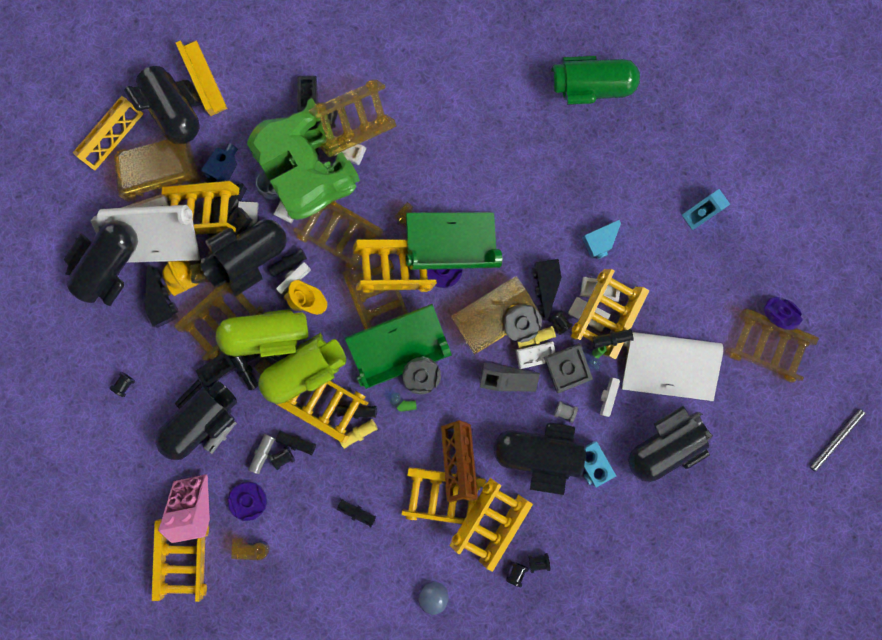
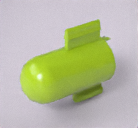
[215,309,309,357]
[258,332,346,404]

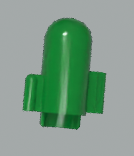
[551,56,640,105]

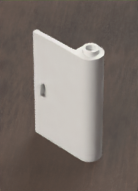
[97,205,200,263]
[622,332,723,401]

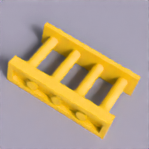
[161,181,239,235]
[353,239,437,293]
[570,269,650,359]
[276,380,369,443]
[402,467,486,525]
[449,478,533,572]
[152,519,209,602]

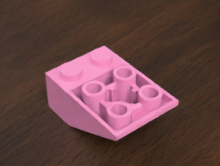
[158,474,210,543]

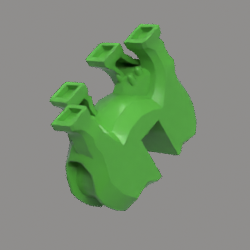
[247,98,360,220]

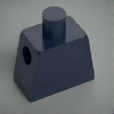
[201,143,238,183]

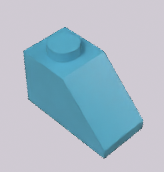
[682,189,730,230]
[582,220,621,259]

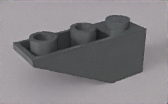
[480,362,540,392]

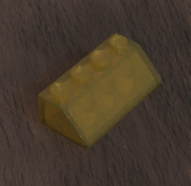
[451,276,539,355]

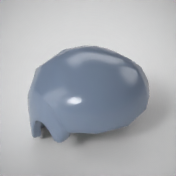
[255,171,281,199]
[418,582,449,615]

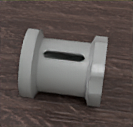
[554,401,578,423]

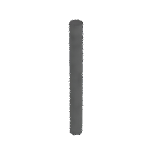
[810,409,866,472]

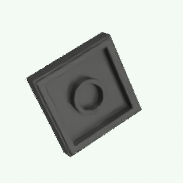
[544,343,593,393]

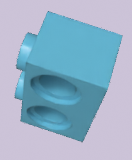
[584,441,616,487]

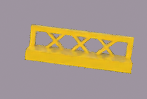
[176,40,228,116]
[73,95,144,171]

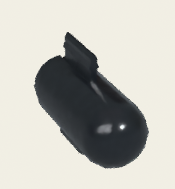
[124,66,203,144]
[200,219,287,297]
[64,220,138,306]
[155,379,237,460]
[628,406,713,482]
[494,423,586,495]

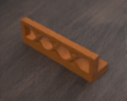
[441,420,478,502]

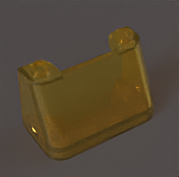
[114,139,201,202]

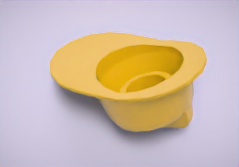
[162,261,199,296]
[284,280,327,315]

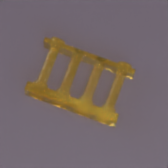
[309,80,397,157]
[293,201,384,271]
[342,259,408,330]
[174,283,265,361]
[725,308,819,383]

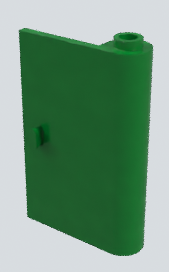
[406,213,502,270]
[345,304,452,389]

